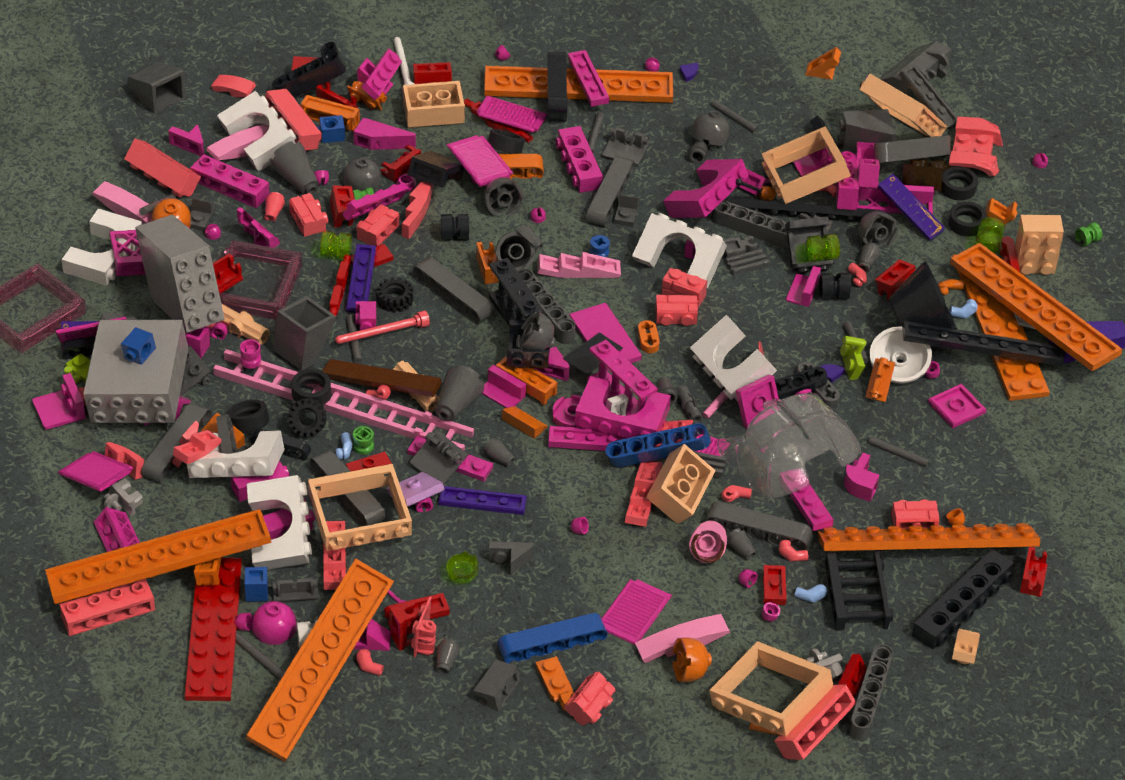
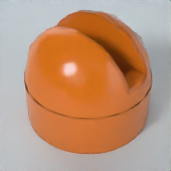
[946,508,965,526]

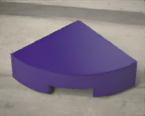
[680,63,698,82]
[819,364,845,383]

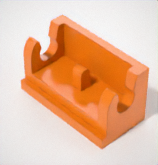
[476,242,499,284]

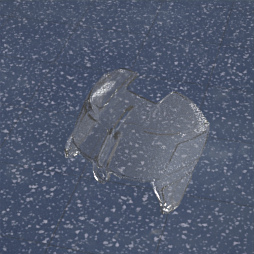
[717,392,862,499]

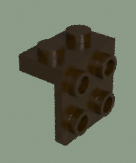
[902,158,950,191]

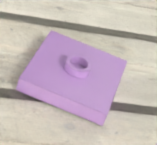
[386,472,444,506]

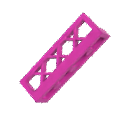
[857,183,934,215]
[94,507,140,552]

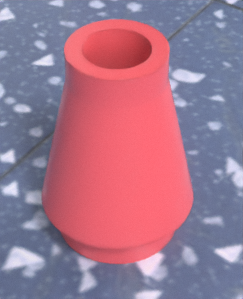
[264,192,285,221]

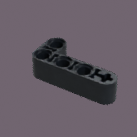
[272,42,346,97]
[547,52,567,121]

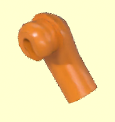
[938,279,964,295]

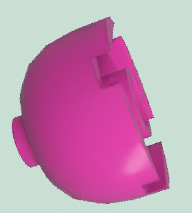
[252,601,297,645]

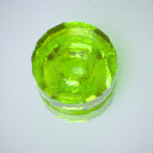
[974,217,1005,254]
[320,231,352,259]
[806,233,840,262]

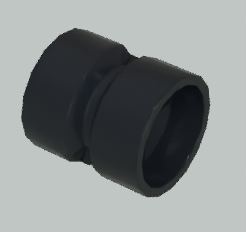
[440,214,469,240]
[819,273,851,299]

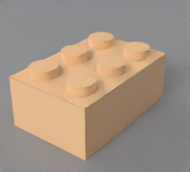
[403,81,465,128]
[1015,215,1064,275]
[646,444,715,524]

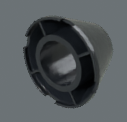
[889,261,957,329]

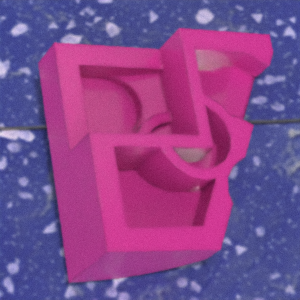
[237,207,280,252]

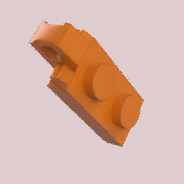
[536,656,573,711]

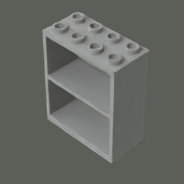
[135,214,225,333]
[84,320,189,423]

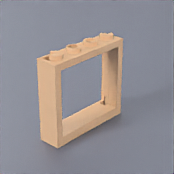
[859,74,947,137]
[761,126,851,204]
[308,464,412,551]
[709,641,833,737]

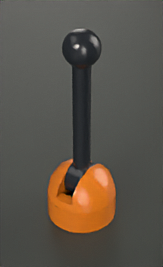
[736,178,776,201]

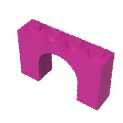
[663,159,749,218]
[575,376,671,438]
[231,460,315,540]

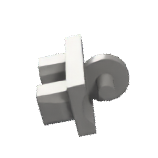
[104,478,143,516]
[805,648,843,680]

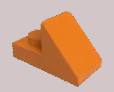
[805,47,841,80]

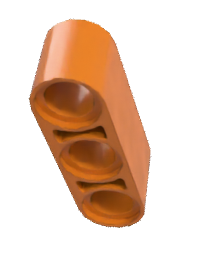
[498,154,544,179]

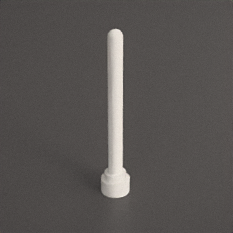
[393,37,415,92]

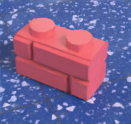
[289,193,328,237]
[356,204,399,246]
[661,268,708,308]
[655,295,698,326]
[891,499,939,529]
[564,672,616,725]

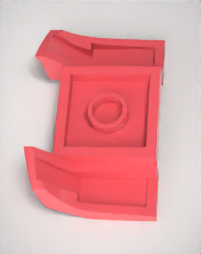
[949,117,1003,176]

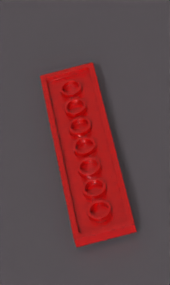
[185,557,242,701]

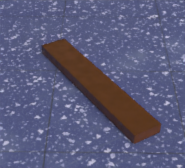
[322,359,442,397]

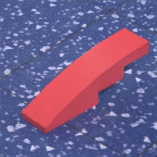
[402,181,433,239]
[625,461,663,527]
[323,521,346,590]

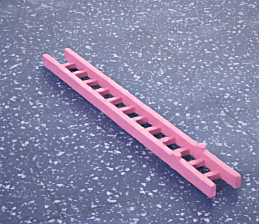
[213,349,474,451]

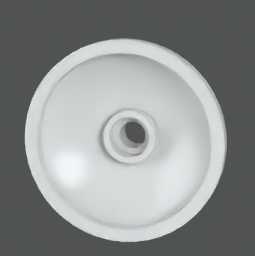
[870,327,932,383]

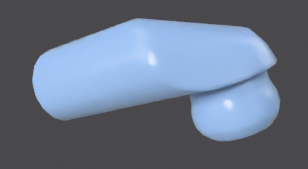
[949,299,978,319]
[335,432,353,460]
[794,584,827,603]

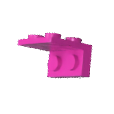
[32,373,86,430]

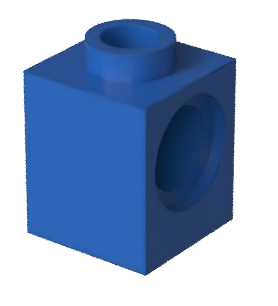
[316,115,345,143]
[121,327,156,365]
[245,567,268,602]

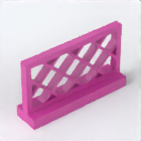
[109,227,189,276]

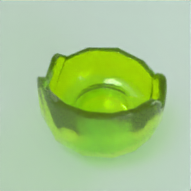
[445,551,479,584]

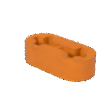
[638,320,659,353]

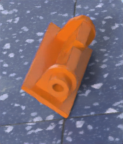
[347,81,387,110]
[865,357,895,402]

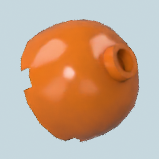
[151,198,191,228]
[672,637,712,682]

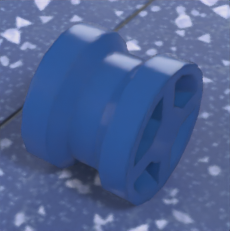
[590,235,610,257]

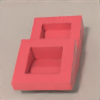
[211,75,256,97]
[172,421,199,468]
[173,430,222,464]
[105,442,144,480]

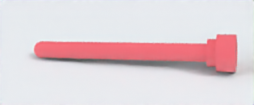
[335,310,430,344]

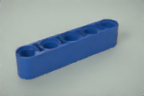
[605,423,711,467]
[497,613,608,664]

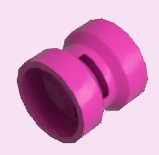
[240,339,261,369]

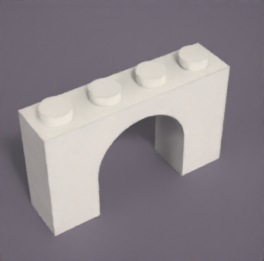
[217,91,297,171]
[62,209,142,286]
[632,213,727,288]
[690,315,777,401]
[187,431,284,478]
[247,475,312,570]

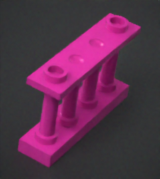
[588,340,658,416]

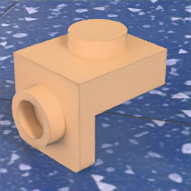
[952,629,980,664]

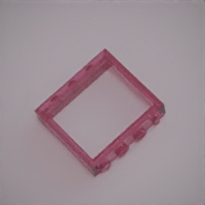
[219,240,302,320]
[0,263,86,353]

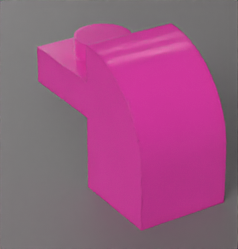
[844,453,879,502]

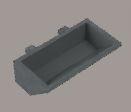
[879,41,952,97]

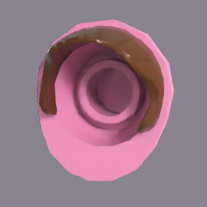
[689,521,727,563]

